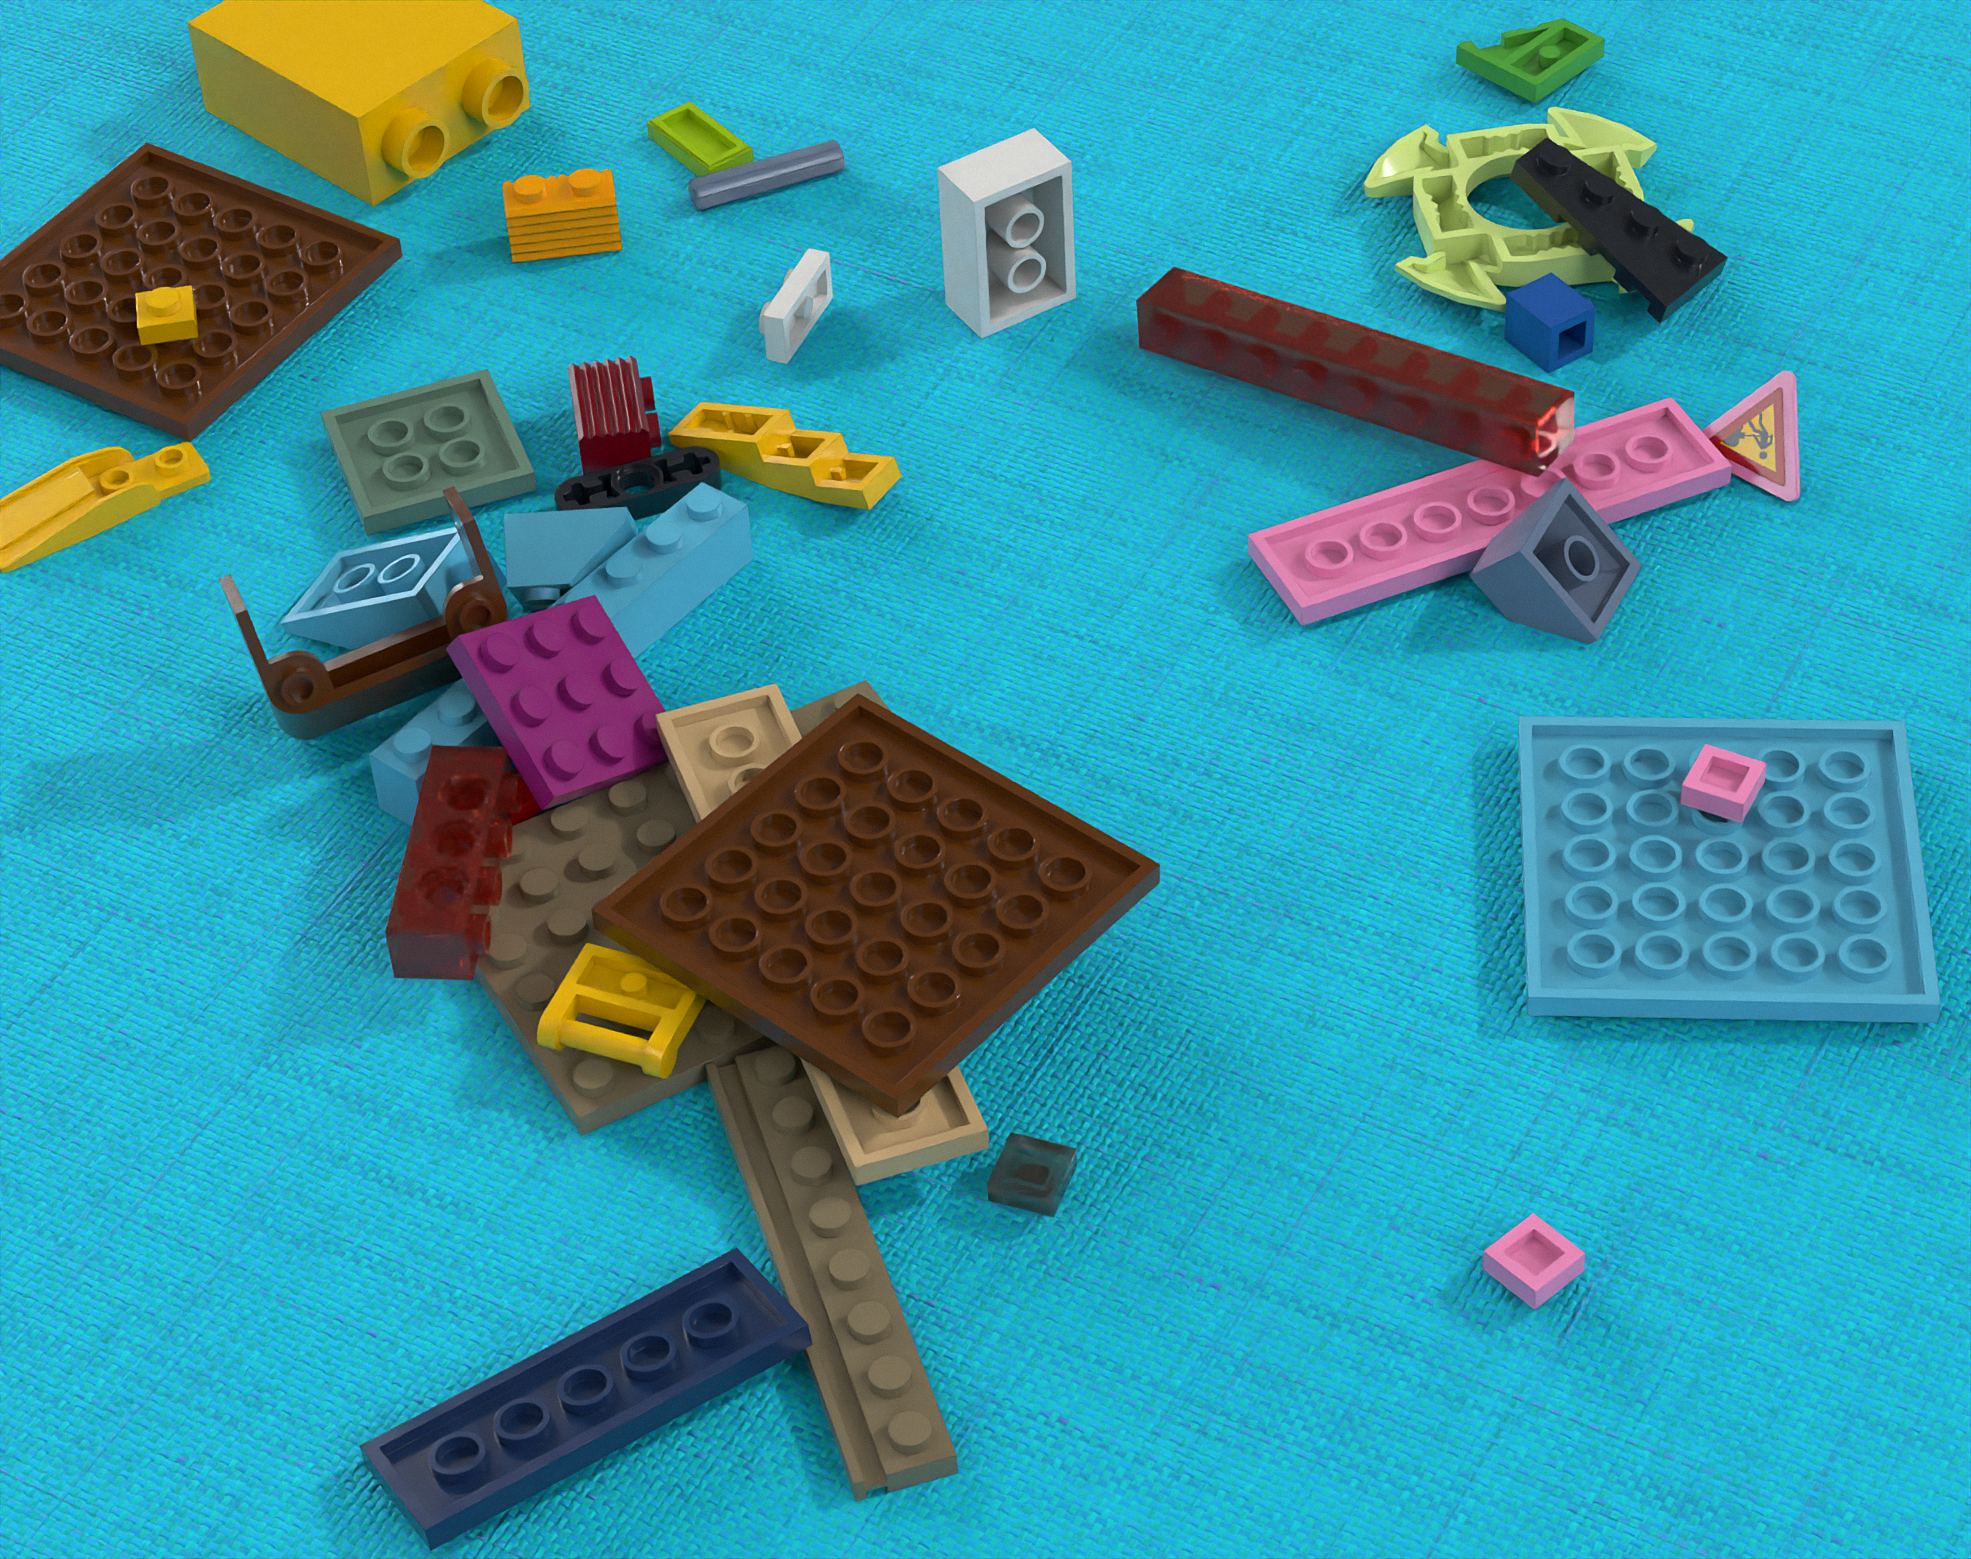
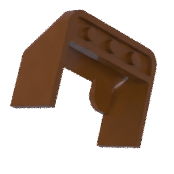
[219,486,509,740]

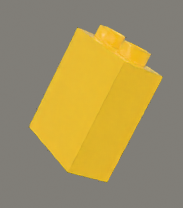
[187,0,530,207]

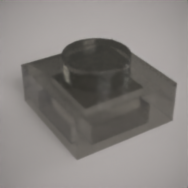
[987,1132,1077,1217]

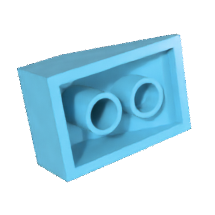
[281,527,507,650]

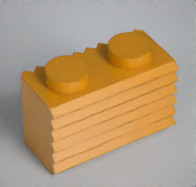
[502,168,622,264]

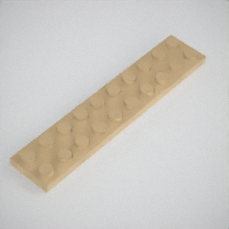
[655,683,989,1186]

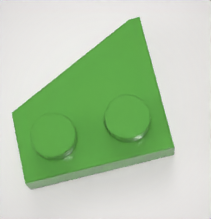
[1456,19,1605,103]

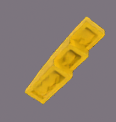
[668,402,902,510]

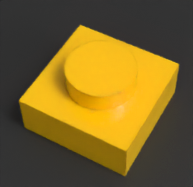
[135,285,198,345]

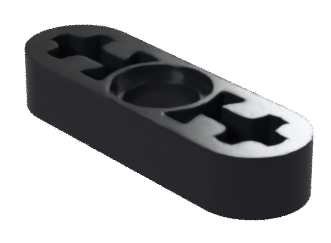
[554,446,722,521]

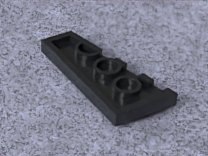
[1510,138,1728,324]

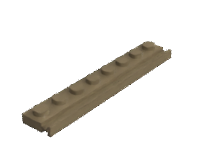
[705,1045,958,1501]

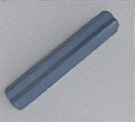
[688,140,845,210]

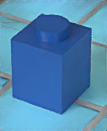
[1504,272,1596,374]

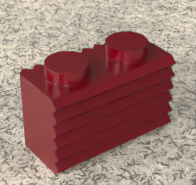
[568,355,662,475]

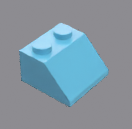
[504,507,638,613]

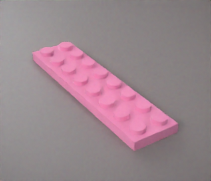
[1248,397,1732,626]

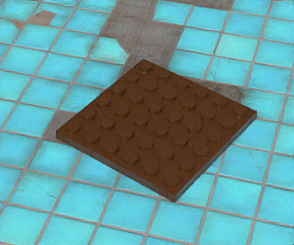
[0,142,402,442]
[591,693,1160,1118]

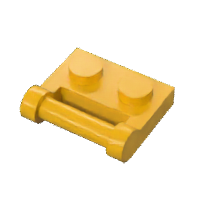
[537,943,707,1079]

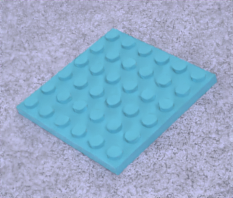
[1518,716,1941,1023]

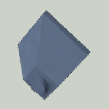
[1469,477,1642,644]

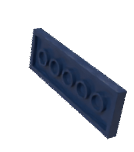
[360,1248,813,1551]

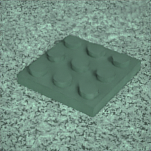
[320,369,537,535]

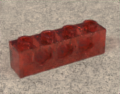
[385,745,524,981]

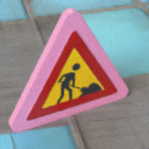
[1702,370,1800,502]

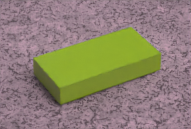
[647,101,754,177]

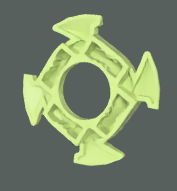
[1364,107,1694,313]

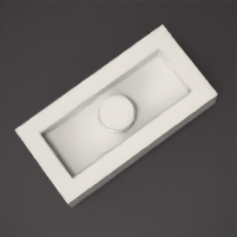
[759,248,833,364]

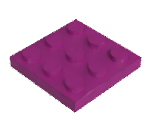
[446,595,669,810]

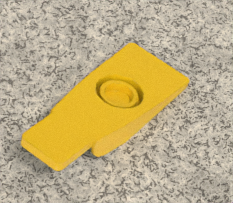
[0,442,211,573]

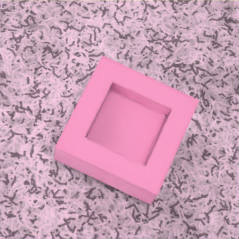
[1680,744,1767,823]
[1483,1213,1586,1310]

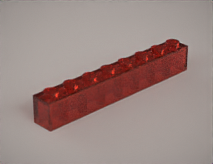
[1136,267,1574,477]

